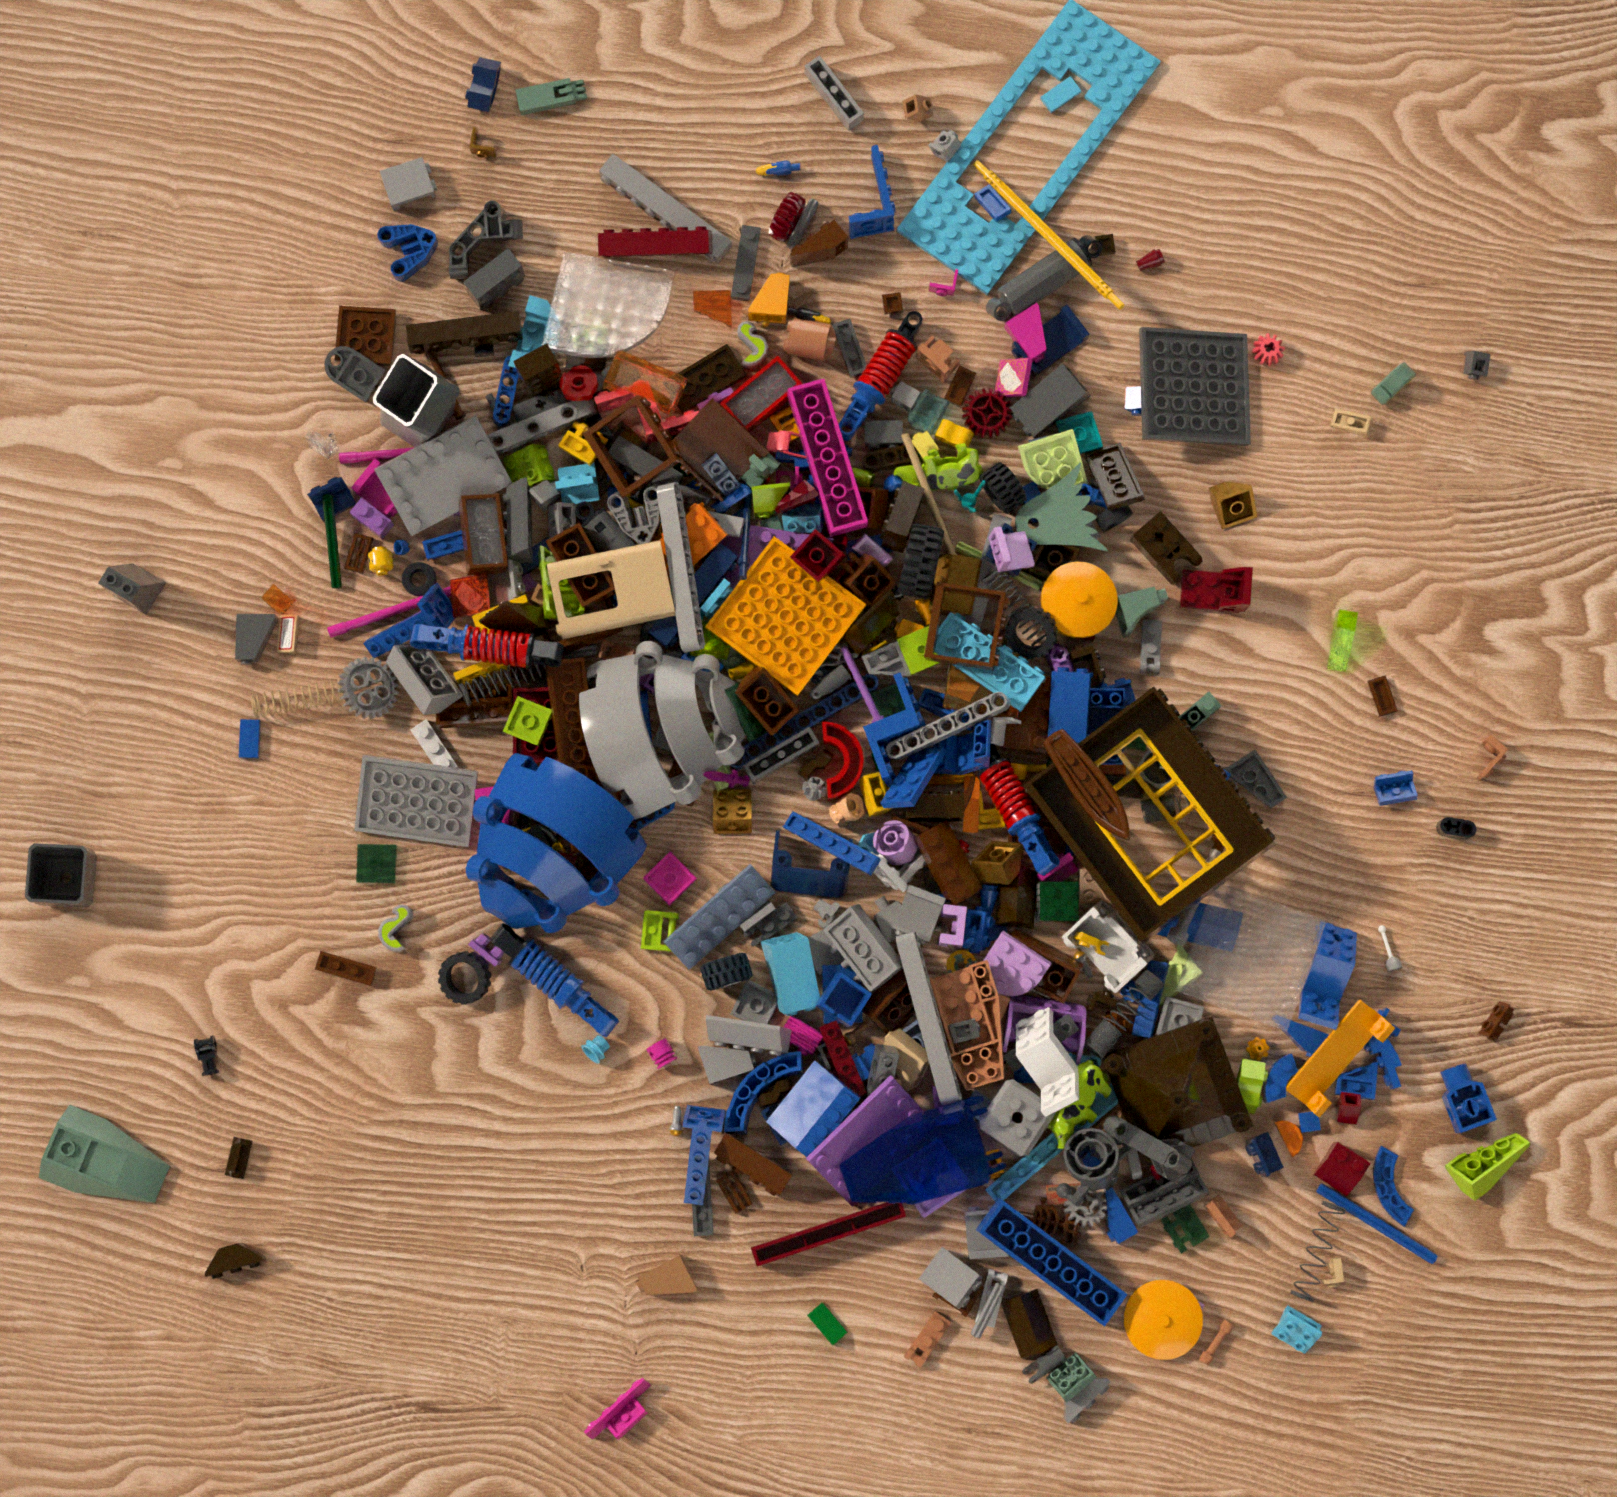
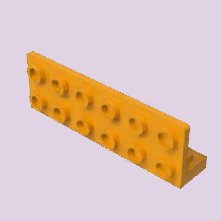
[1286,1000,1395,1118]

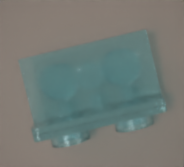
[908,389,950,436]

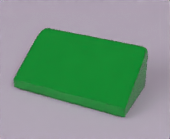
[807,1302,848,1346]

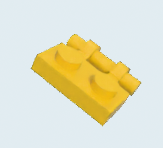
[558,421,608,466]

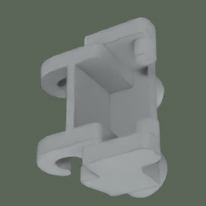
[813,899,840,928]

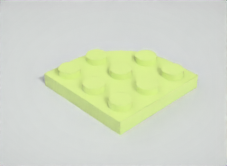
[1018,429,1088,490]

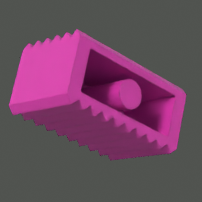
[784,1015,823,1057]

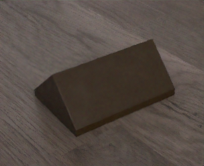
[995,865,1037,929]
[1001,1288,1058,1358]

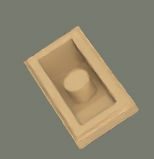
[1330,408,1373,438]

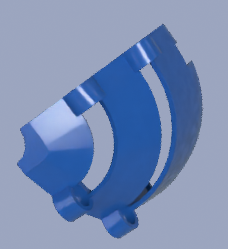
[466,753,647,933]

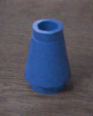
[980,884,999,913]

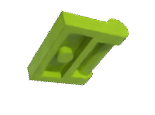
[641,910,679,952]

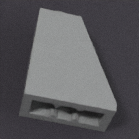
[698,1046,757,1085]

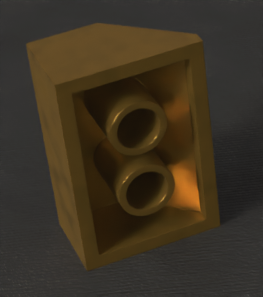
[928,554,982,616]

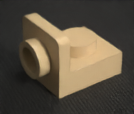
[1322,1258,1344,1288]

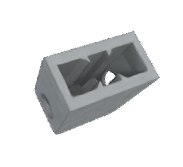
[874,896,901,943]

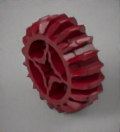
[769,192,806,242]
[962,388,1012,439]

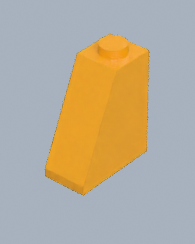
[748,273,790,324]

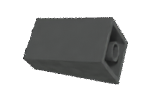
[1010,364,1091,438]
[98,563,166,615]

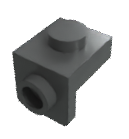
[948,1018,980,1044]

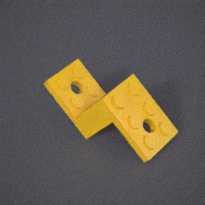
[453,595,530,686]

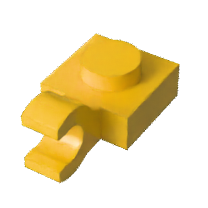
[1074,931,1109,955]

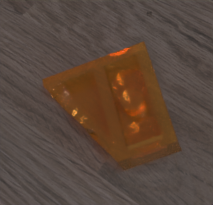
[693,290,732,327]

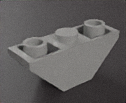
[1064,1378,1110,1424]

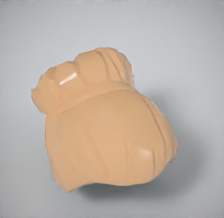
[829,792,865,828]

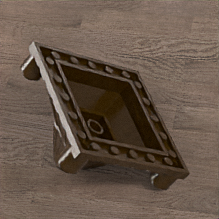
[1103,1015,1253,1166]

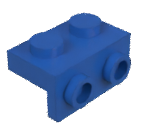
[1373,770,1418,806]

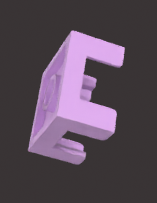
[938,904,967,948]

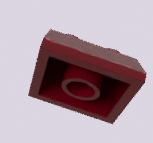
[790,529,845,583]
[1313,1142,1371,1196]

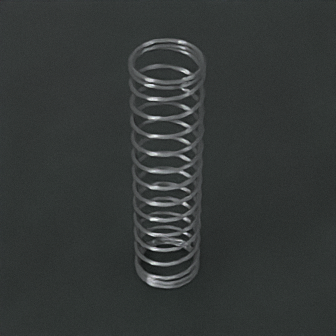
[982,567,1057,646]
[459,664,546,707]

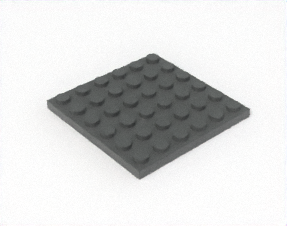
[1139,327,1251,446]

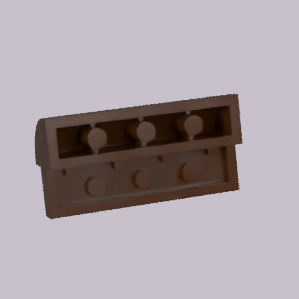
[436,683,513,729]

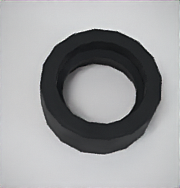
[1095,505,1133,532]

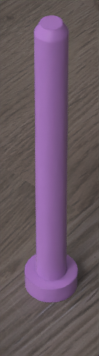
[841,646,884,723]

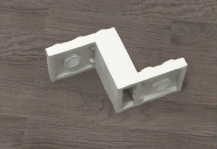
[1016,1007,1079,1117]

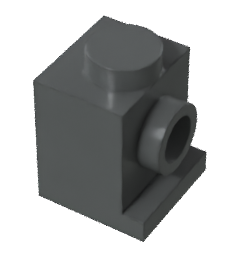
[1463,351,1491,380]

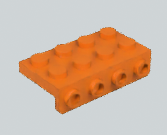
[653,502,728,584]

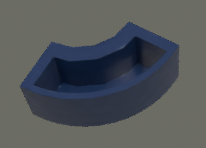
[465,57,501,112]

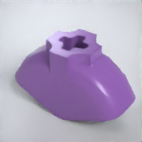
[1044,643,1075,671]

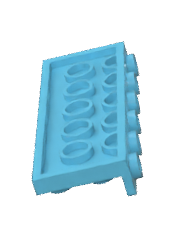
[934,612,1046,712]

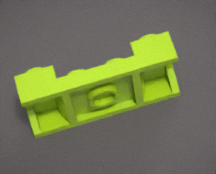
[538,546,584,619]

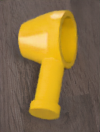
[1011,763,1046,780]

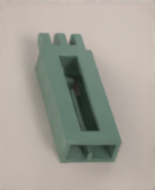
[515,78,587,115]

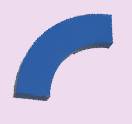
[1373,1146,1414,1227]

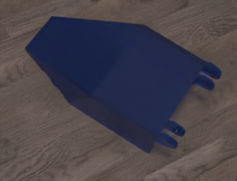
[839,1096,1007,1205]

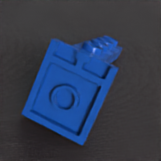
[848,145,896,239]
[363,583,459,658]
[683,1105,726,1205]

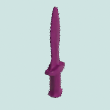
[703,770,750,788]

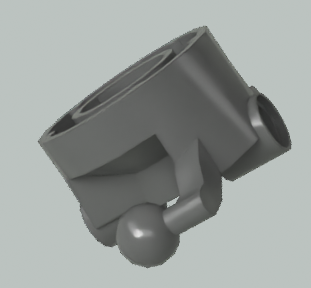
[1056,1128,1133,1205]

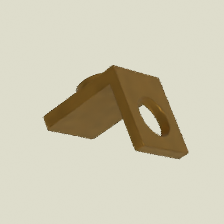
[469,126,496,158]

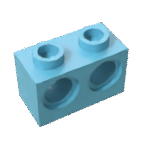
[782,504,825,533]

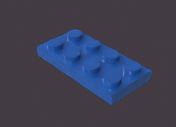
[881,747,947,808]

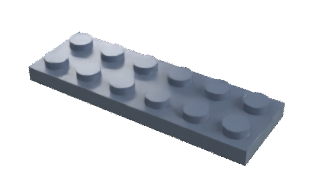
[663,864,776,970]

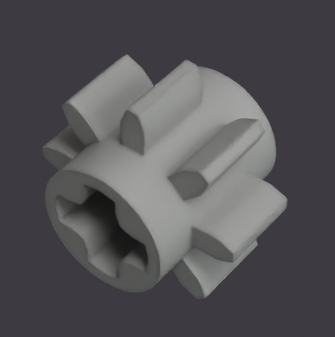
[802,777,827,801]

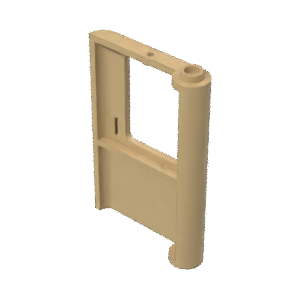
[547,540,676,639]

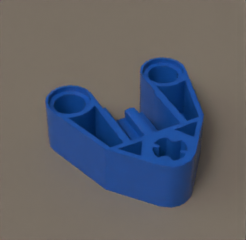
[377,224,438,282]

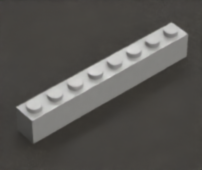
[599,154,732,264]

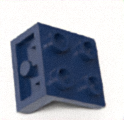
[307,477,356,522]
[1245,1132,1284,1177]

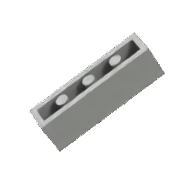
[804,55,864,131]

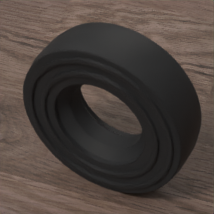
[402,562,437,596]

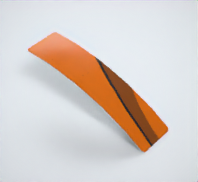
[963,776,980,833]

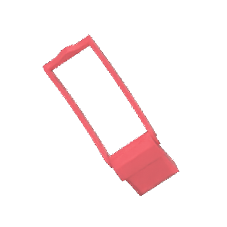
[766,431,807,459]

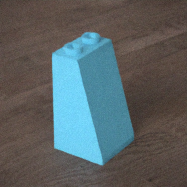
[761,932,820,1016]

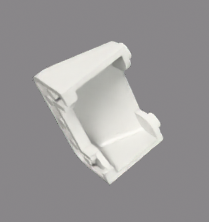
[1062,900,1154,993]

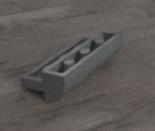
[1120,1159,1210,1228]

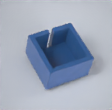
[815,972,872,1027]

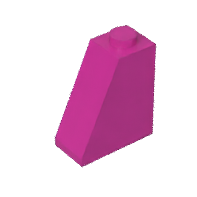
[1004,303,1046,363]

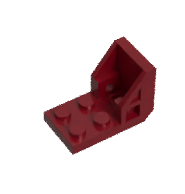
[1179,567,1253,613]

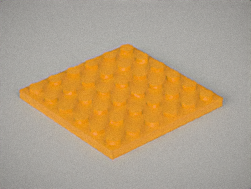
[705,536,866,696]

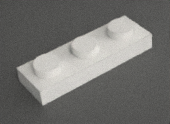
[410,719,458,768]

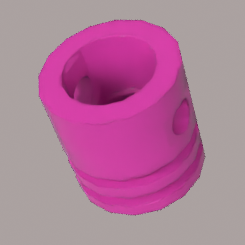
[646,1038,677,1069]

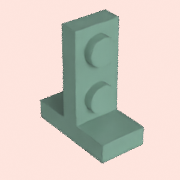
[741,453,781,489]

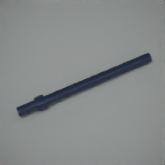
[738,483,752,580]

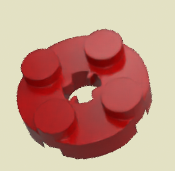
[560,366,598,401]

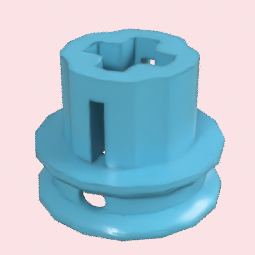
[581,1035,610,1064]

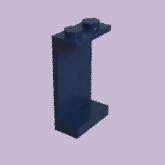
[1011,305,1089,377]

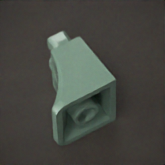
[1116,586,1168,638]

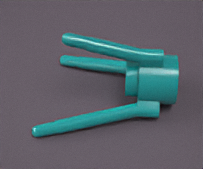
[954,480,986,513]

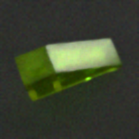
[1327,609,1358,672]

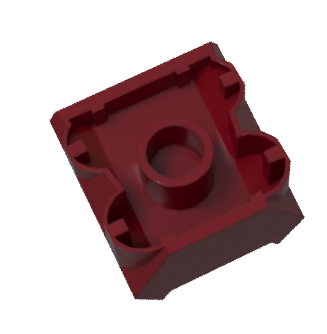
[774,480,819,514]

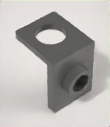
[817,1043,831,1071]

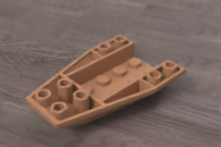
[929,960,1005,1090]

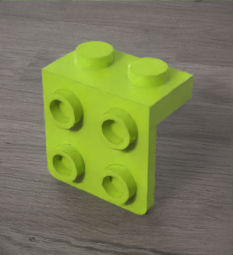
[503,444,556,487]

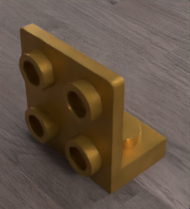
[713,789,752,834]

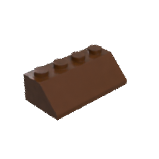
[546,523,616,608]
[1001,675,1051,755]
[913,820,982,905]
[1011,928,1084,1004]
[714,1133,792,1196]

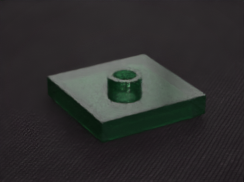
[356,844,397,884]

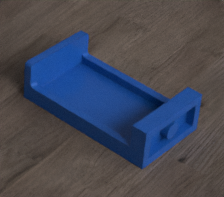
[1048,667,1093,743]

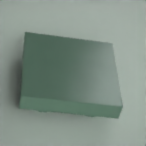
[1046,1353,1097,1403]

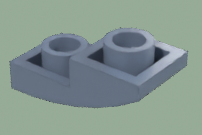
[701,453,741,497]

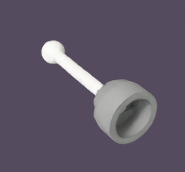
[1378,925,1403,972]

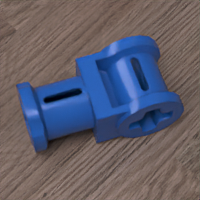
[1076,484,1107,510]

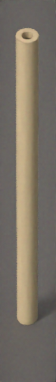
[901,433,956,555]

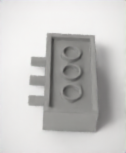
[823,904,903,992]

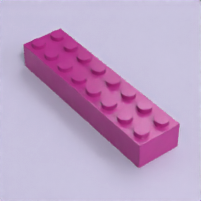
[787,378,868,537]

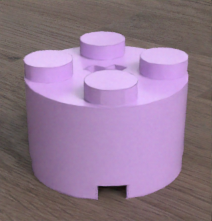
[873,820,918,865]

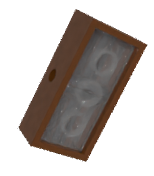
[458,493,508,576]

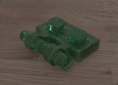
[1161,1204,1210,1254]

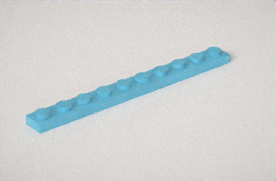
[985,1083,1119,1202]

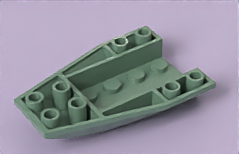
[39,1105,170,1203]

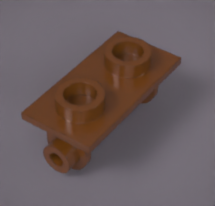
[1479,1001,1514,1042]

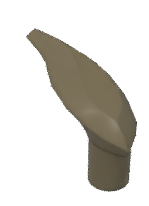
[933,921,954,952]

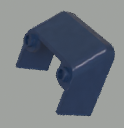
[771,830,853,898]

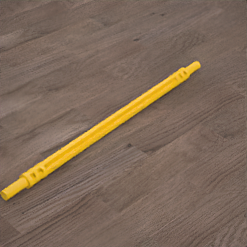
[973,160,1125,310]

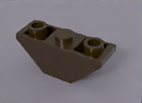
[205,1243,266,1279]

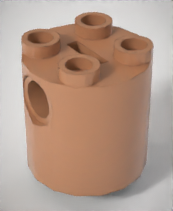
[783,317,836,362]

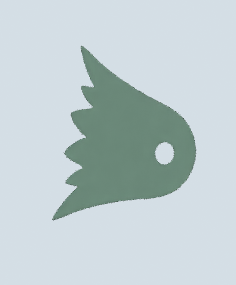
[1015,463,1108,551]

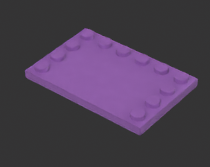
[806,1075,936,1207]

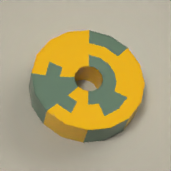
[946,950,977,973]

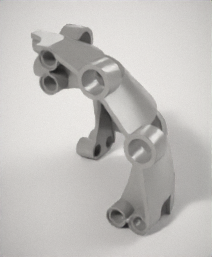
[579,641,754,819]

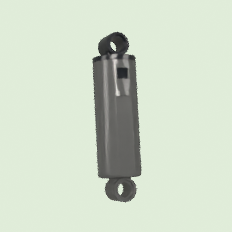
[986,235,1103,321]
[575,501,636,553]

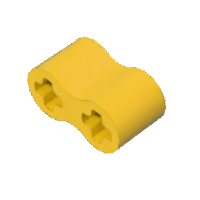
[934,419,974,448]

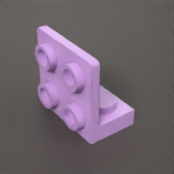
[988,527,1035,572]

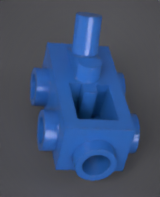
[962,906,994,954]

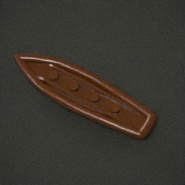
[1043,729,1130,840]

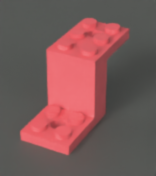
[594,379,699,444]

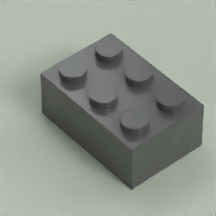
[463,249,525,310]

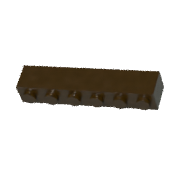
[406,311,523,354]

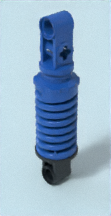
[490,923,619,1037]

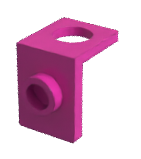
[929,269,958,297]
[776,466,803,490]

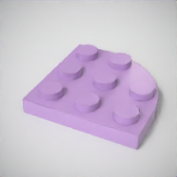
[983,931,1052,996]

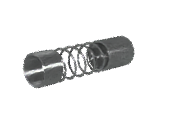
[1141,781,1240,824]
[1084,970,1164,1059]

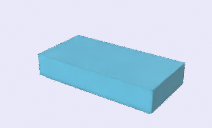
[1040,76,1081,113]

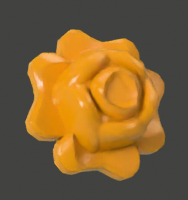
[1246,1037,1270,1061]

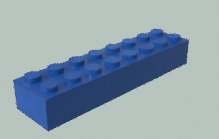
[976,1198,1128,1327]

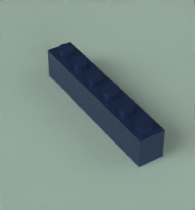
[648,543,738,649]

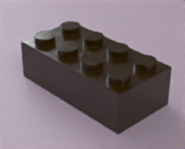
[513,343,562,399]

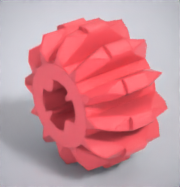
[1252,333,1285,366]

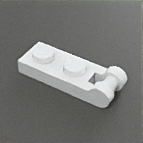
[975,1269,1008,1328]

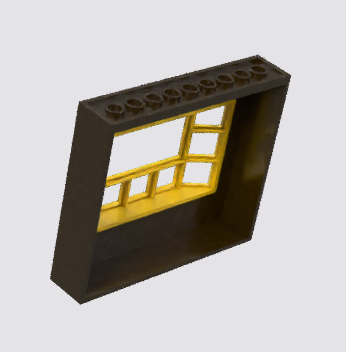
[1023,687,1276,944]

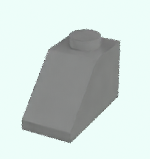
[528,480,561,512]

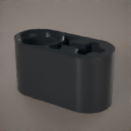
[1436,817,1477,840]

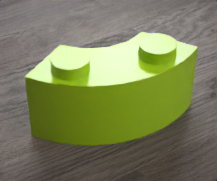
[1236,1059,1268,1114]

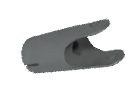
[810,664,851,699]
[1022,1345,1067,1384]

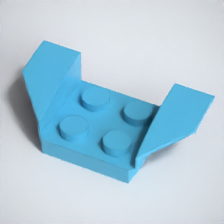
[508,295,562,368]

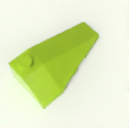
[1445,1133,1530,1201]

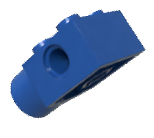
[1440,1063,1497,1133]

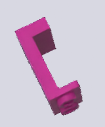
[351,458,398,518]

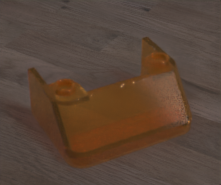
[602,350,688,417]

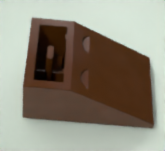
[790,220,848,267]

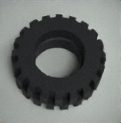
[898,523,944,600]

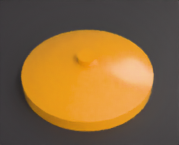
[1041,562,1118,638]
[1124,1279,1203,1360]

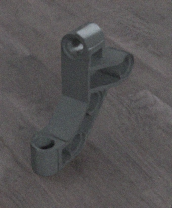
[449,200,523,279]
[1104,1116,1196,1184]

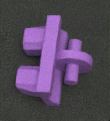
[468,933,505,966]

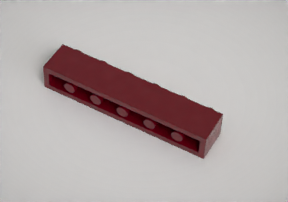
[598,226,713,257]

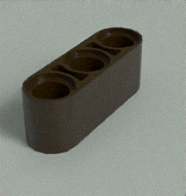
[863,445,917,473]

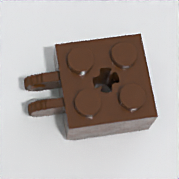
[838,552,896,609]

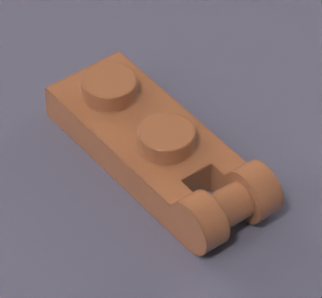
[904,1311,951,1368]

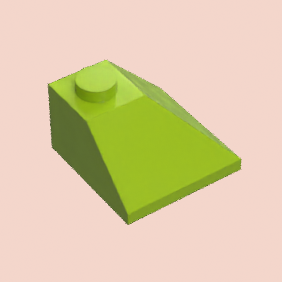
[752,482,790,519]

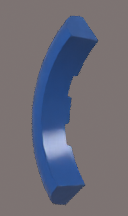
[724,1051,804,1135]

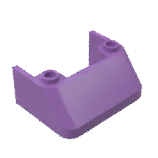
[1003,994,1087,1065]

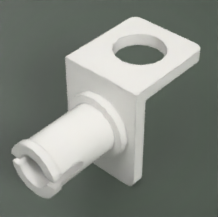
[990,717,1021,746]

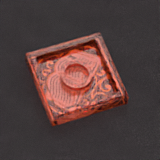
[450,573,490,618]

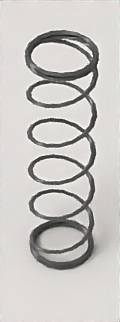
[1290,1201,1346,1302]

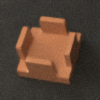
[916,335,960,383]

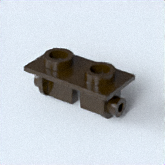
[225,1137,253,1179]

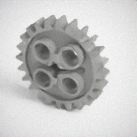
[337,657,399,719]

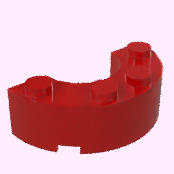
[822,722,864,801]

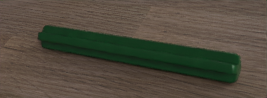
[322,494,342,589]

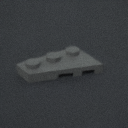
[1224,750,1287,809]

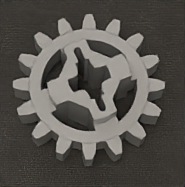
[1064,1185,1107,1228]

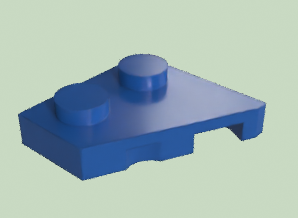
[1335,1062,1378,1100]

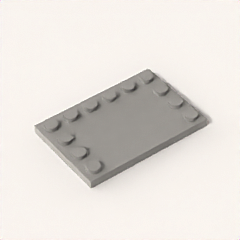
[374,416,512,536]
[354,755,478,847]

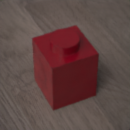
[1336,1092,1361,1125]

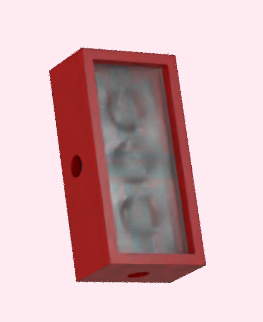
[720,356,802,432]

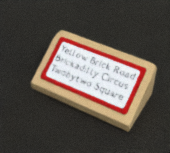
[277,614,299,654]

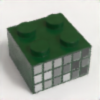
[1036,882,1079,921]

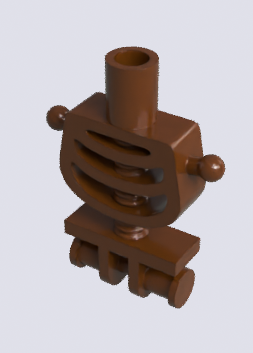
[1019,1197,1082,1245]

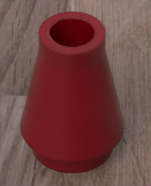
[1136,249,1165,271]

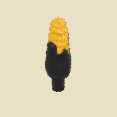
[787,307,831,324]

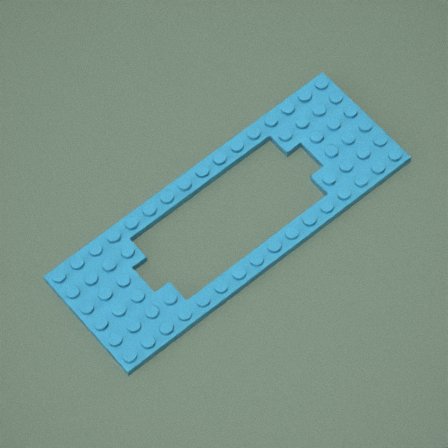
[896,0,1161,295]

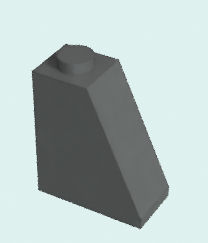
[235,614,278,665]

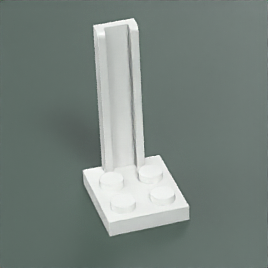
[870,822,953,892]

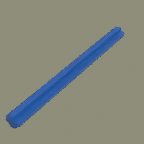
[1316,1184,1438,1264]

